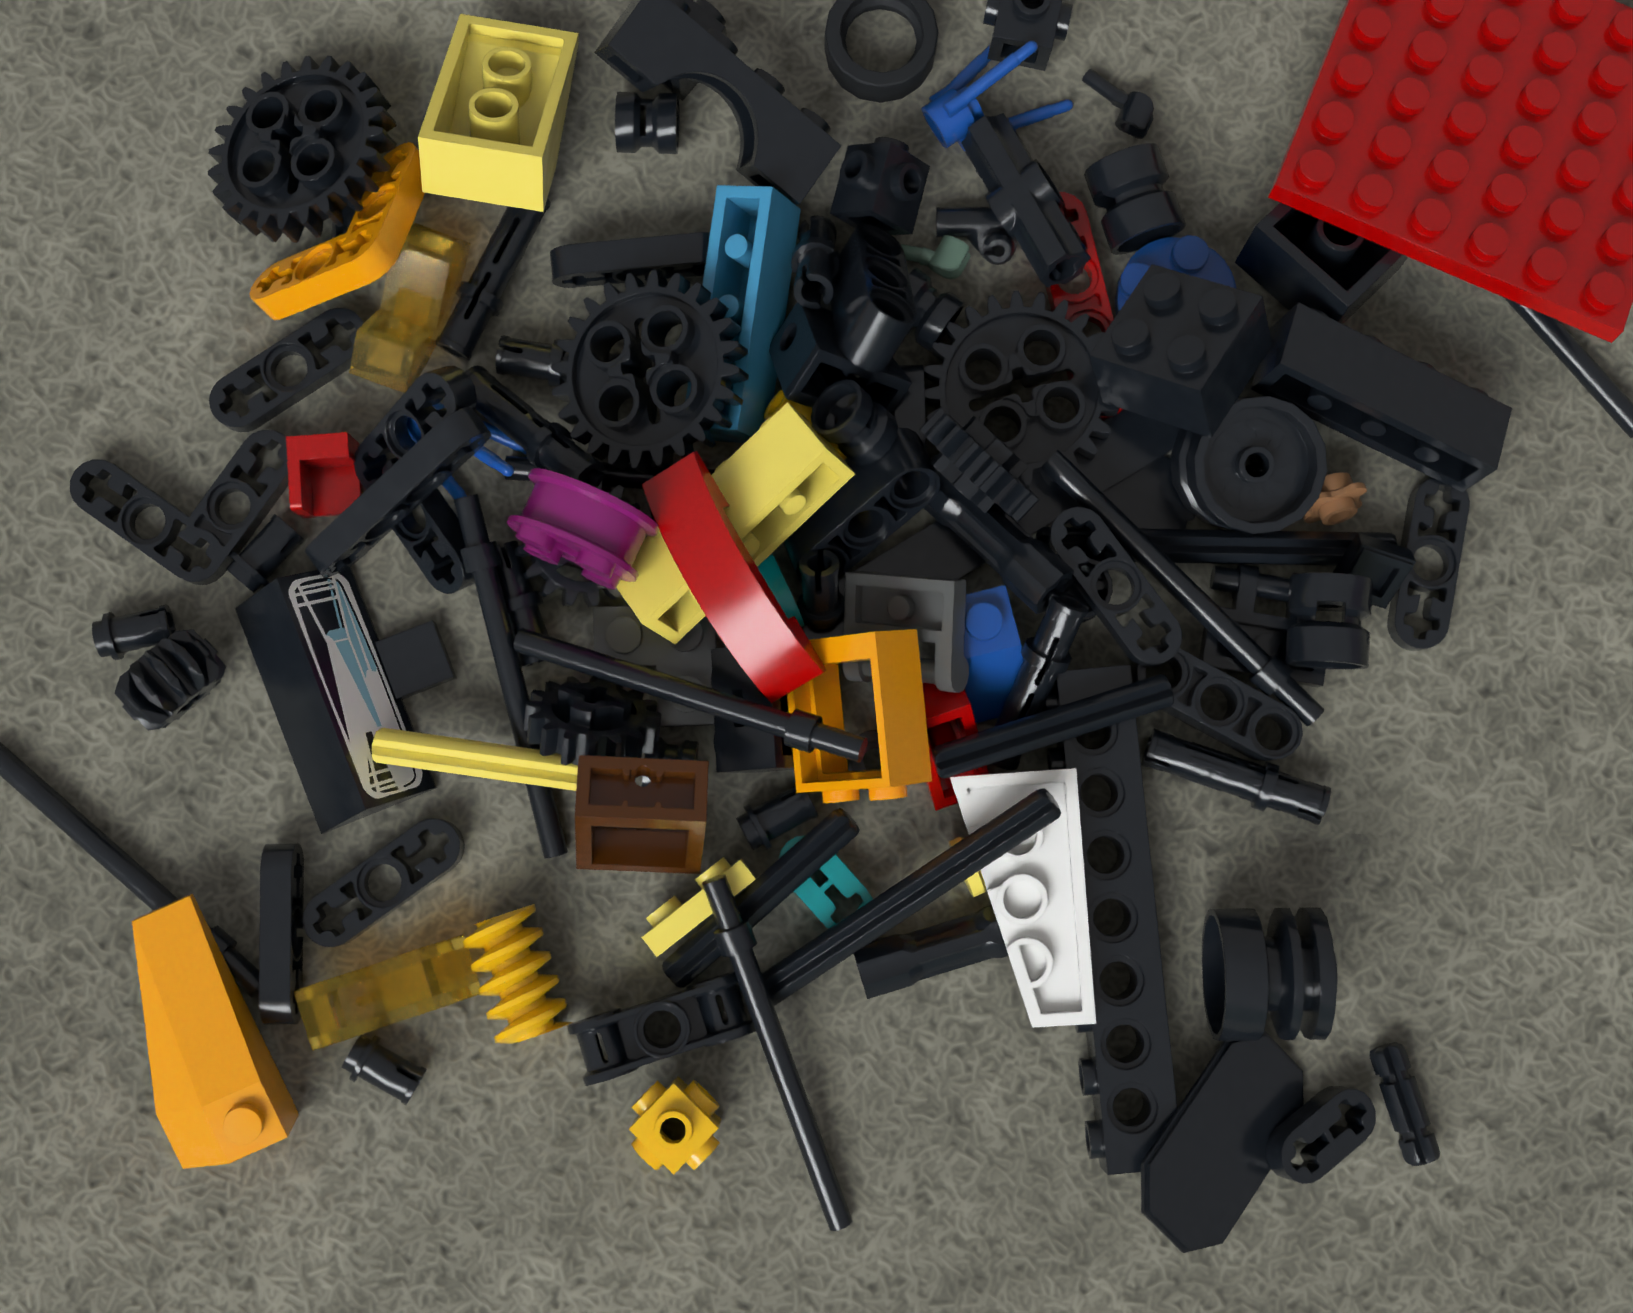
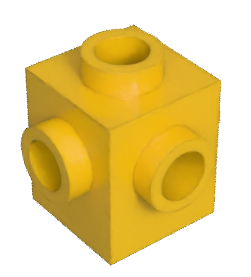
[629,1076,722,1175]

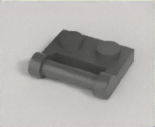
[843,571,969,693]

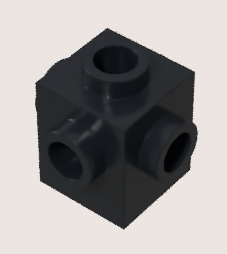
[983,0,1073,71]
[830,137,930,235]

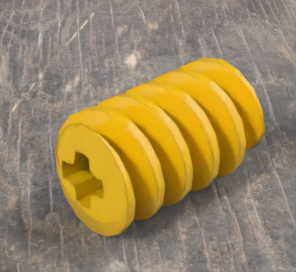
[462,904,573,1044]

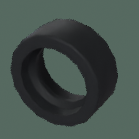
[824,0,939,103]

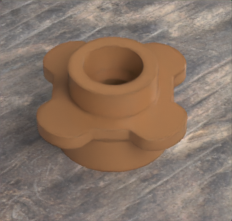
[1303,472,1367,525]

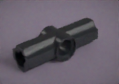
[961,113,1091,288]

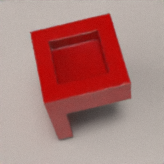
[286,432,362,518]

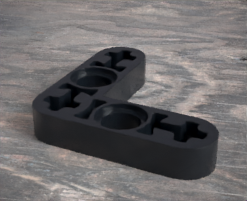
[354,366,477,594]
[70,430,289,585]

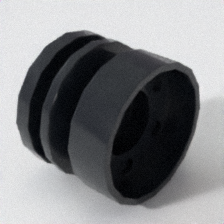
[1202,907,1338,1041]

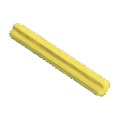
[372,728,578,791]

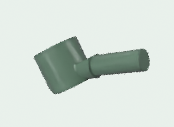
[901,235,971,280]

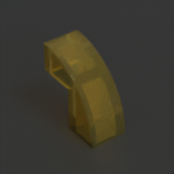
[349,223,471,393]
[294,934,481,1051]

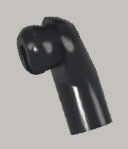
[936,207,1017,265]

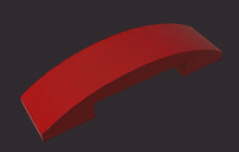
[642,451,827,703]

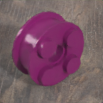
[507,468,659,590]

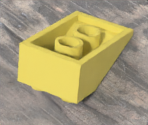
[418,14,579,212]

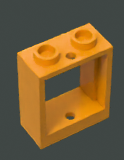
[787,629,932,803]

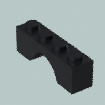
[594,0,842,205]

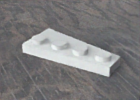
[950,768,1096,1028]

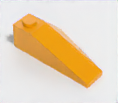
[132,893,299,1169]

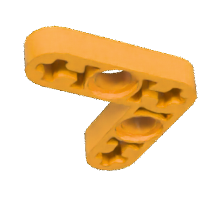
[249,142,425,320]

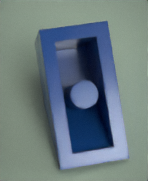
[964,585,1024,723]

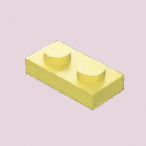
[641,857,756,957]

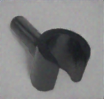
[1082,69,1154,139]

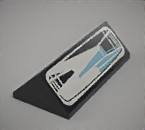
[235,566,437,834]

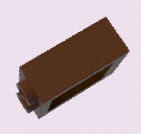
[575,755,709,874]

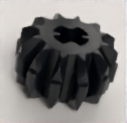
[114,629,226,731]

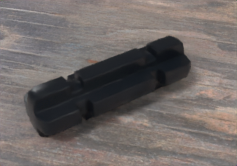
[1369,1042,1441,1166]

